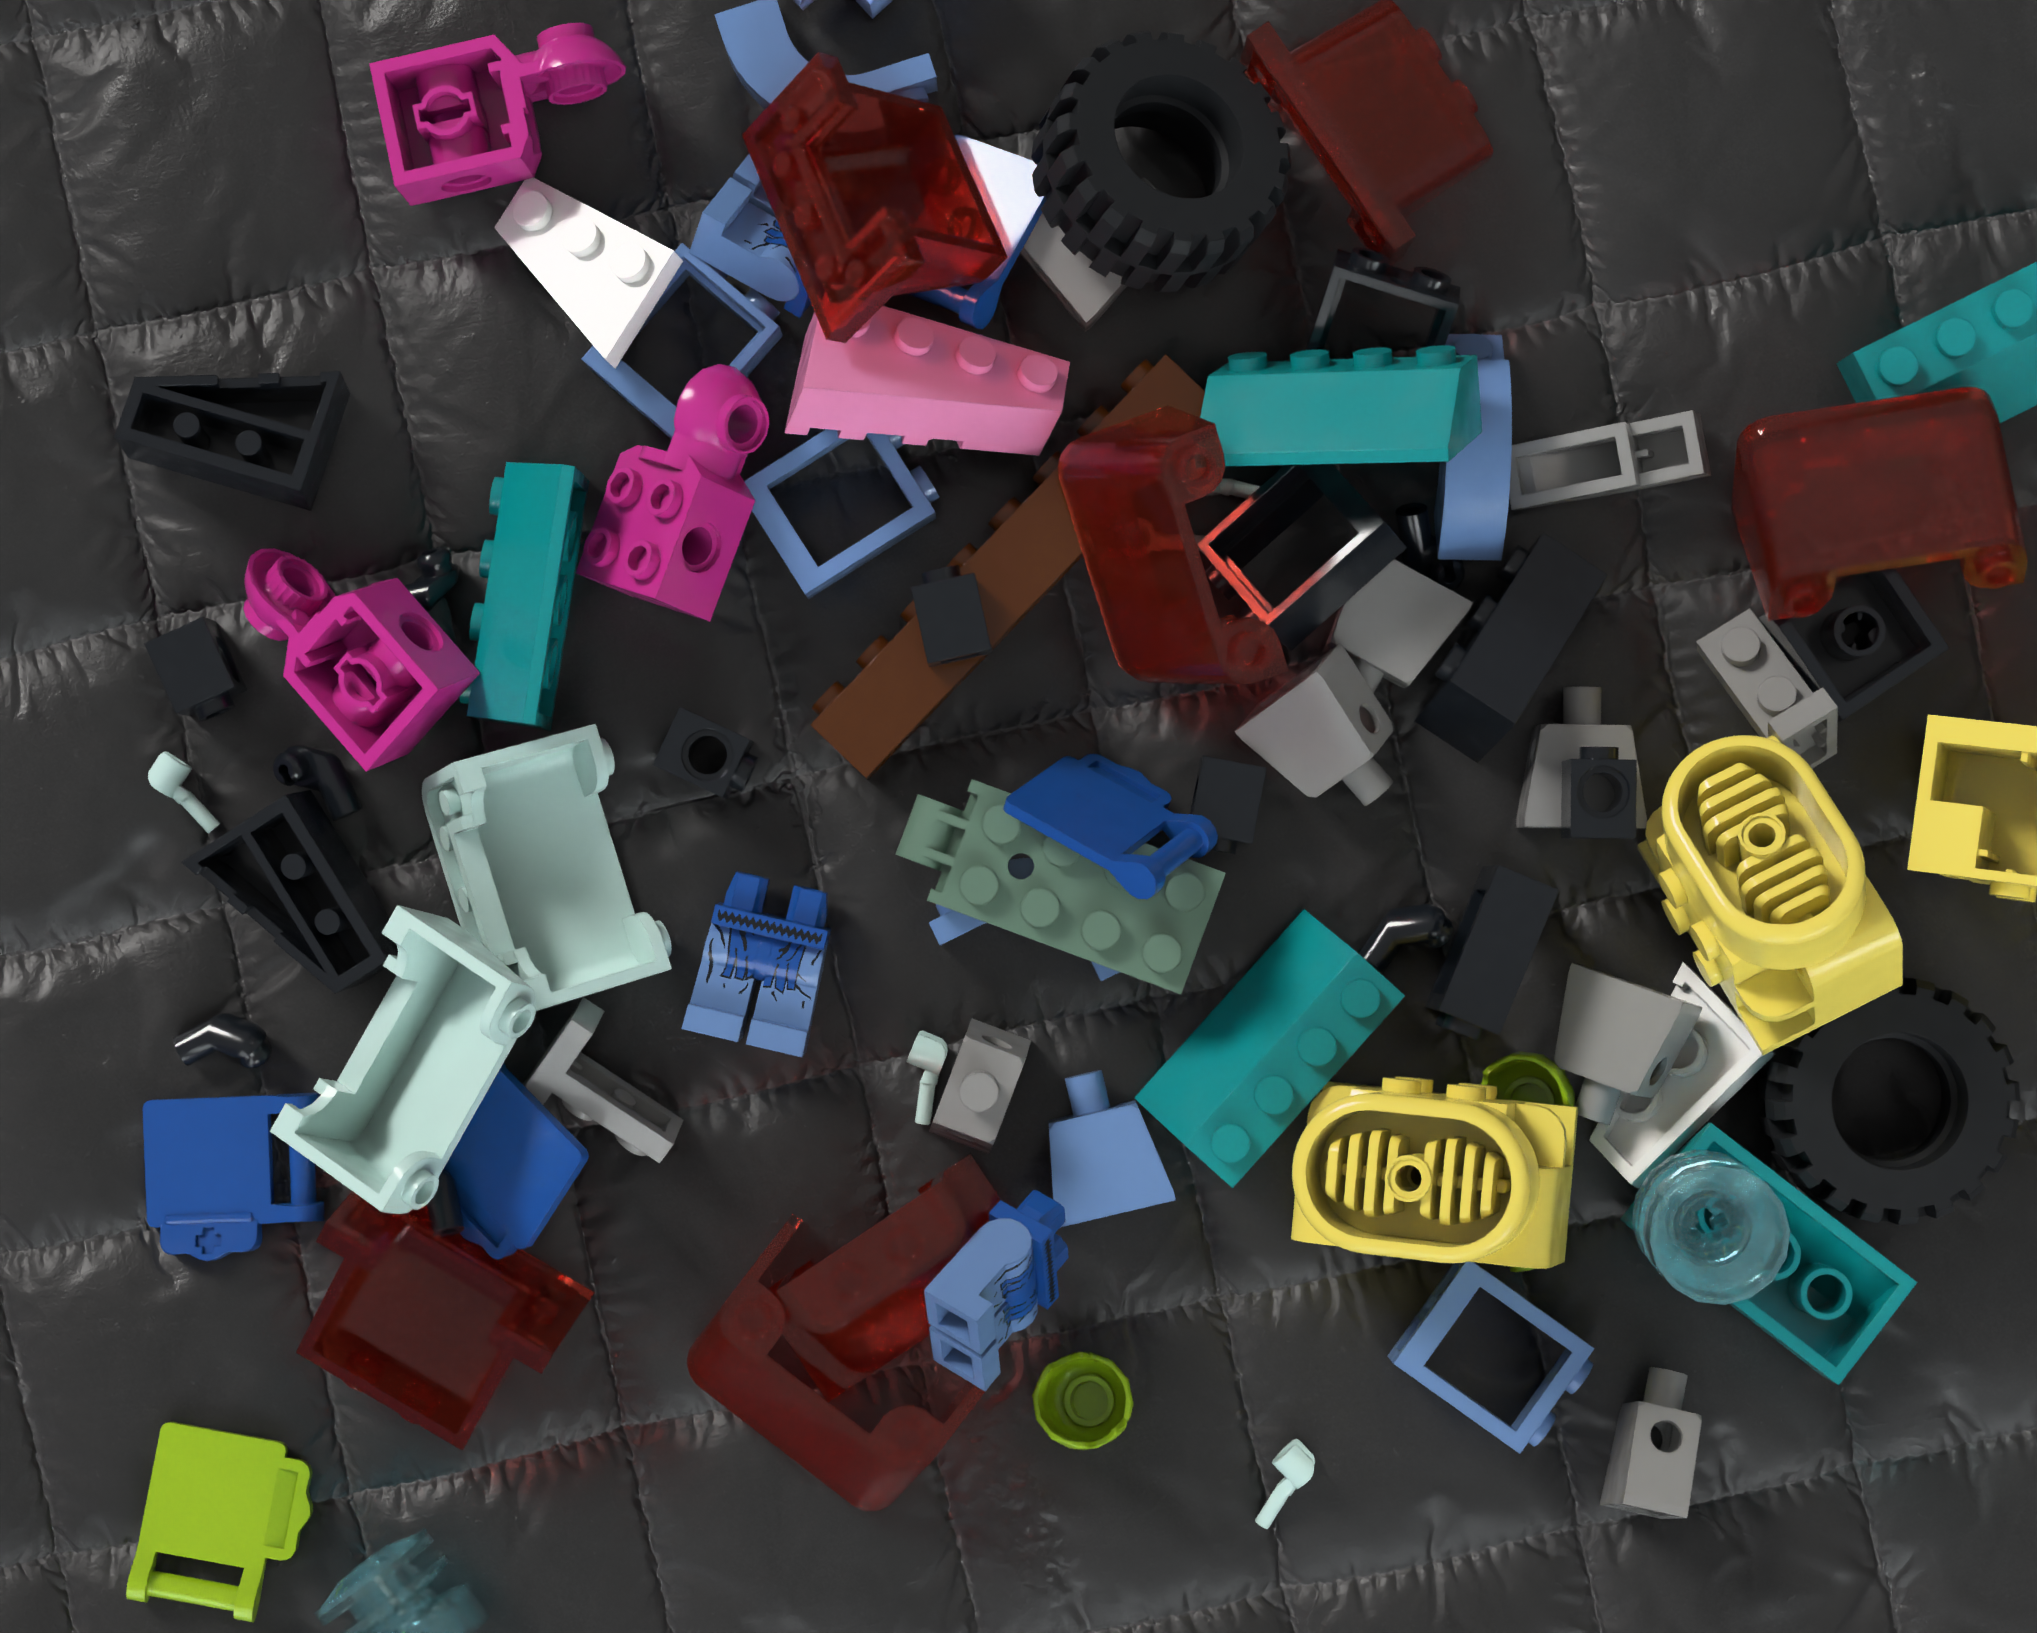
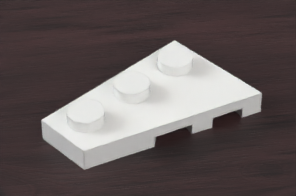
[494,178,683,369]
[1589,962,1775,1189]

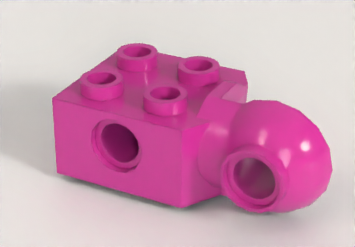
[369,23,626,206]
[576,364,769,622]
[243,548,480,772]

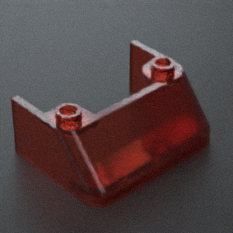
[687,1214,990,1511]

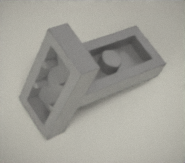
[1696,608,1838,769]
[523,997,684,1163]

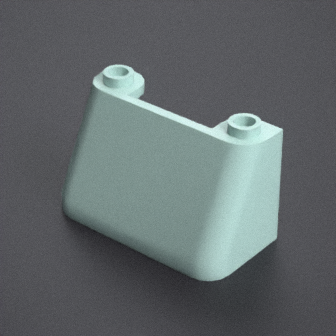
[422,724,672,1012]
[270,905,536,1214]

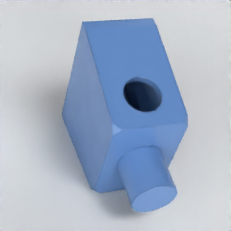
[1048,1070,1176,1228]

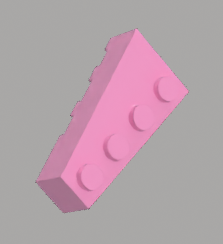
[784,288,1070,456]

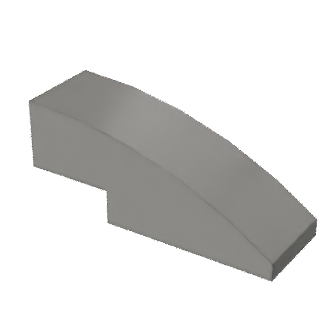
[1509,410,1711,510]

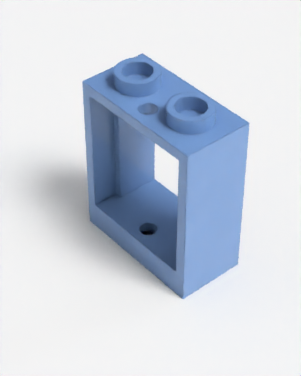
[581,243,783,440]
[744,429,940,599]
[1387,1262,1595,1454]

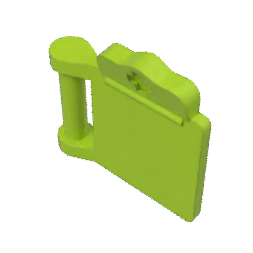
[126,1422,313,1623]

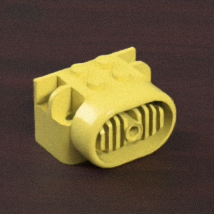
[1907,714,2037,903]
[1637,735,1903,1055]
[1291,1076,1578,1269]

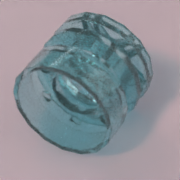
[1632,1149,1790,1305]
[313,1528,490,1633]

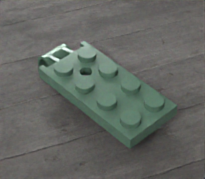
[895,779,1226,994]

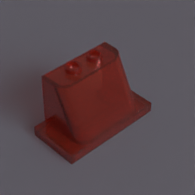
[1240,0,1493,265]
[742,52,1008,343]
[758,1153,1003,1402]
[296,1191,595,1450]

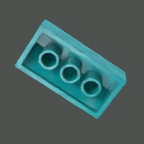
[1836,262,2037,476]
[1193,345,1482,467]
[460,462,590,731]
[1134,909,1405,1188]
[1620,1122,1918,1385]

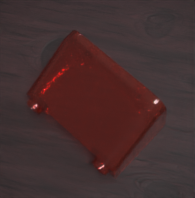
[1731,387,2028,621]
[1058,405,1289,684]

